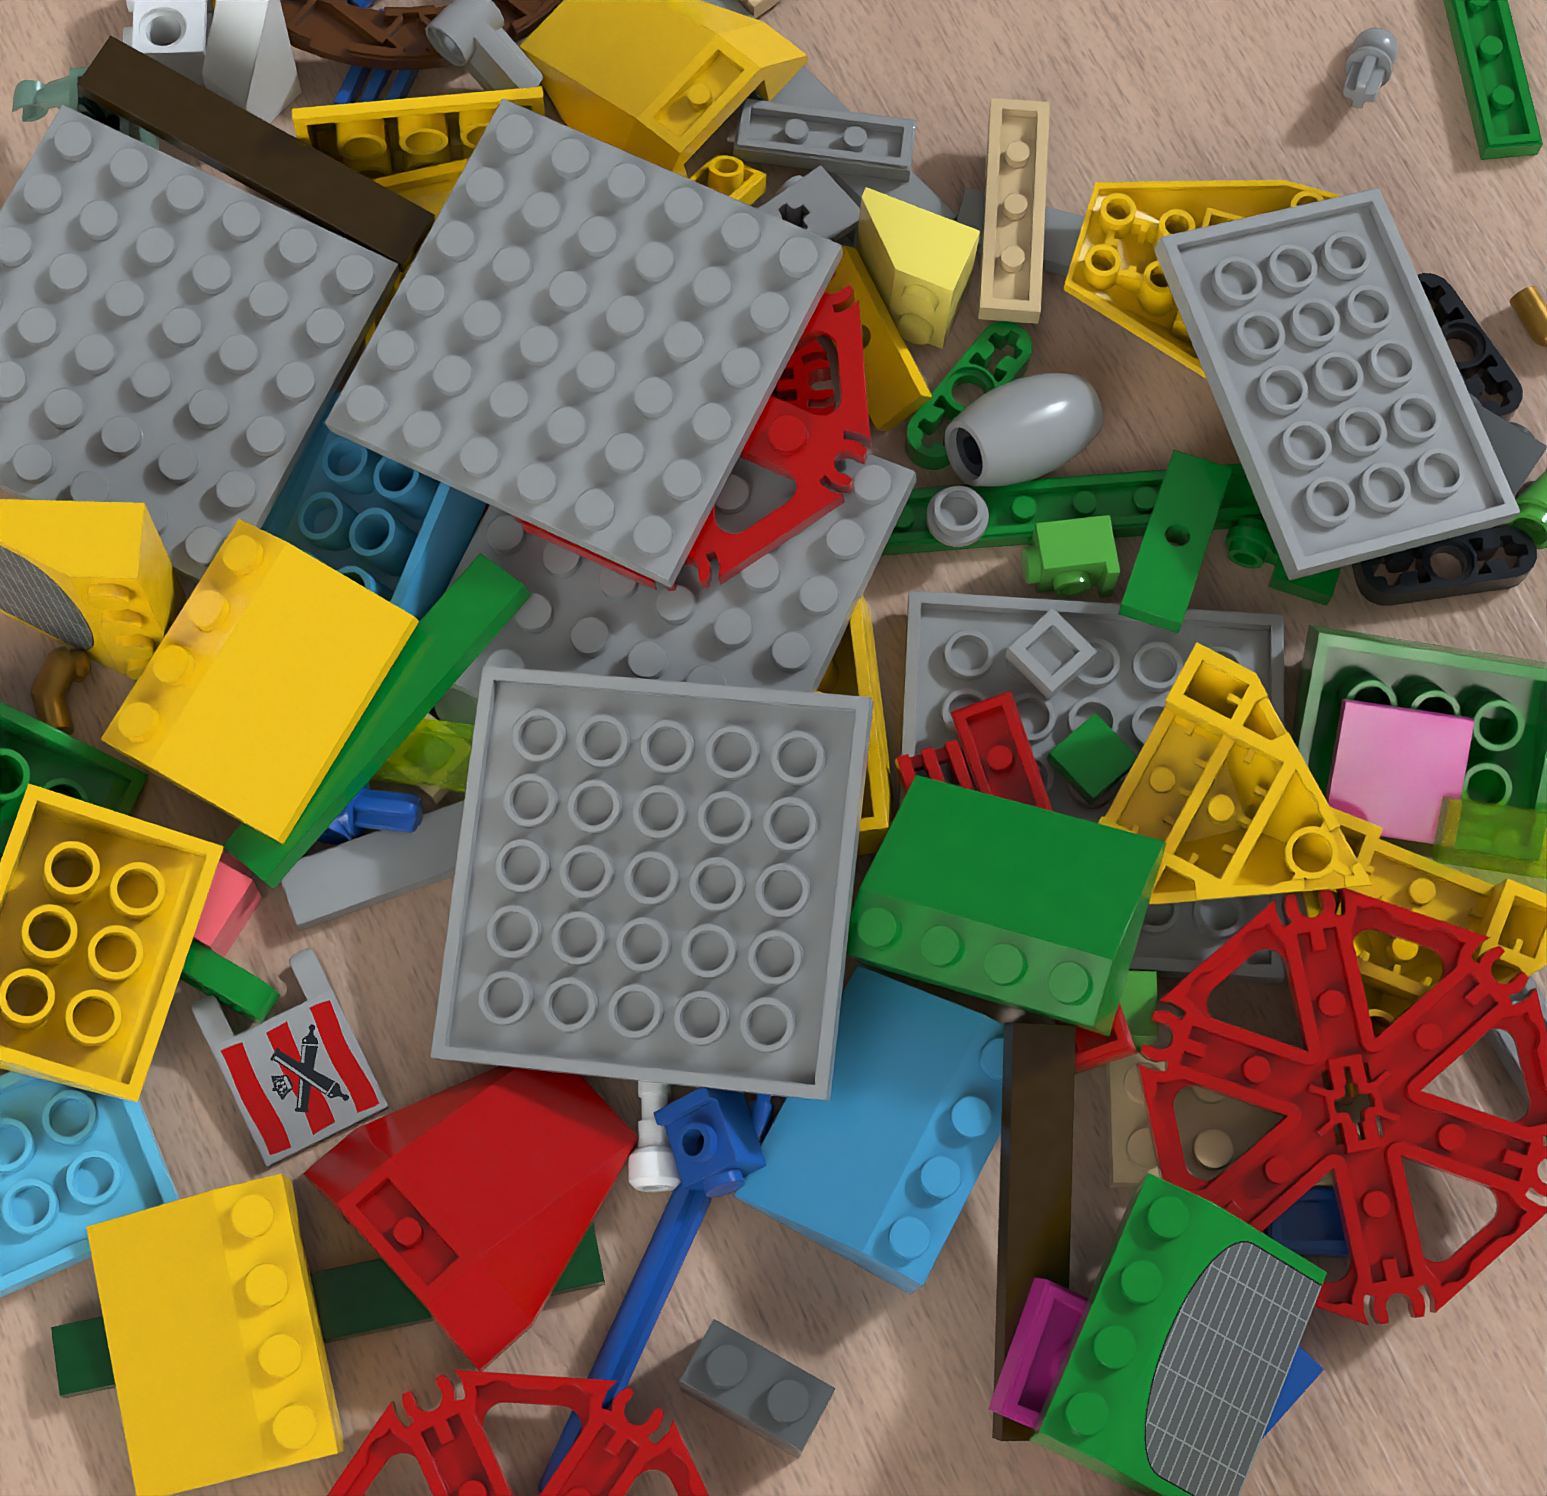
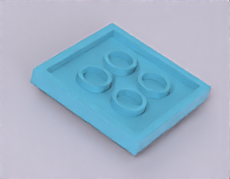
[0,1071,180,1298]

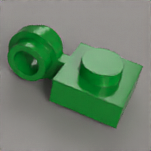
[1225,518,1341,606]

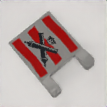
[192,949,389,1168]

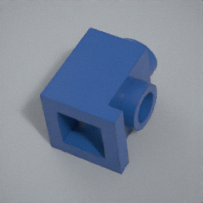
[653,1087,766,1197]

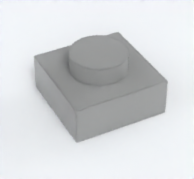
[1005,608,1098,700]

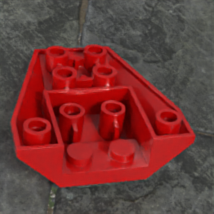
[303,1066,639,1372]

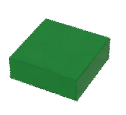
[1046,713,1138,805]

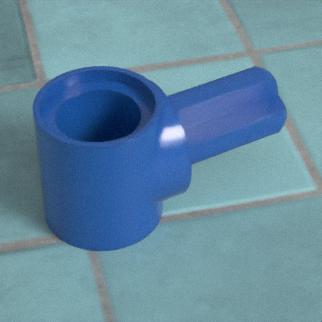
[316,782,423,845]

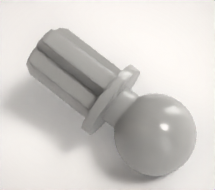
[1343,28,1398,109]

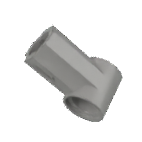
[425,0,544,91]

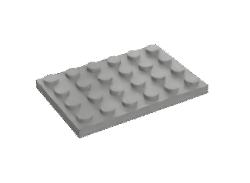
[1154,188,1520,581]

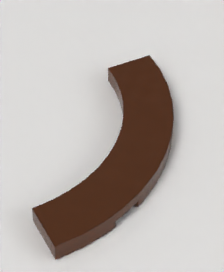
[280,0,563,70]

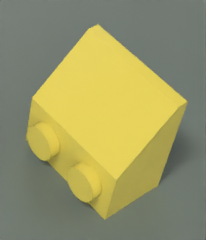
[856,187,980,349]

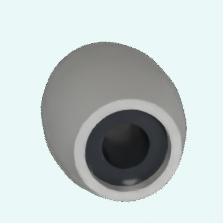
[945,373,1103,487]

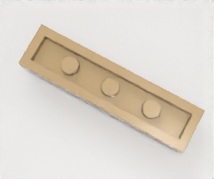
[978,98,1050,324]

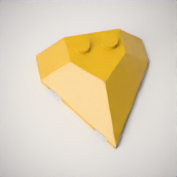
[1098,642,1373,905]
[1302,807,1547,1098]

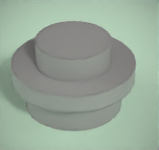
[926,485,989,547]

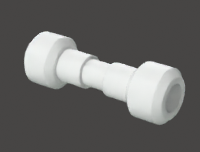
[628,1081,682,1192]

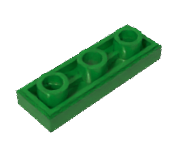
[1118,449,1233,634]

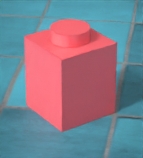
[193,852,262,957]

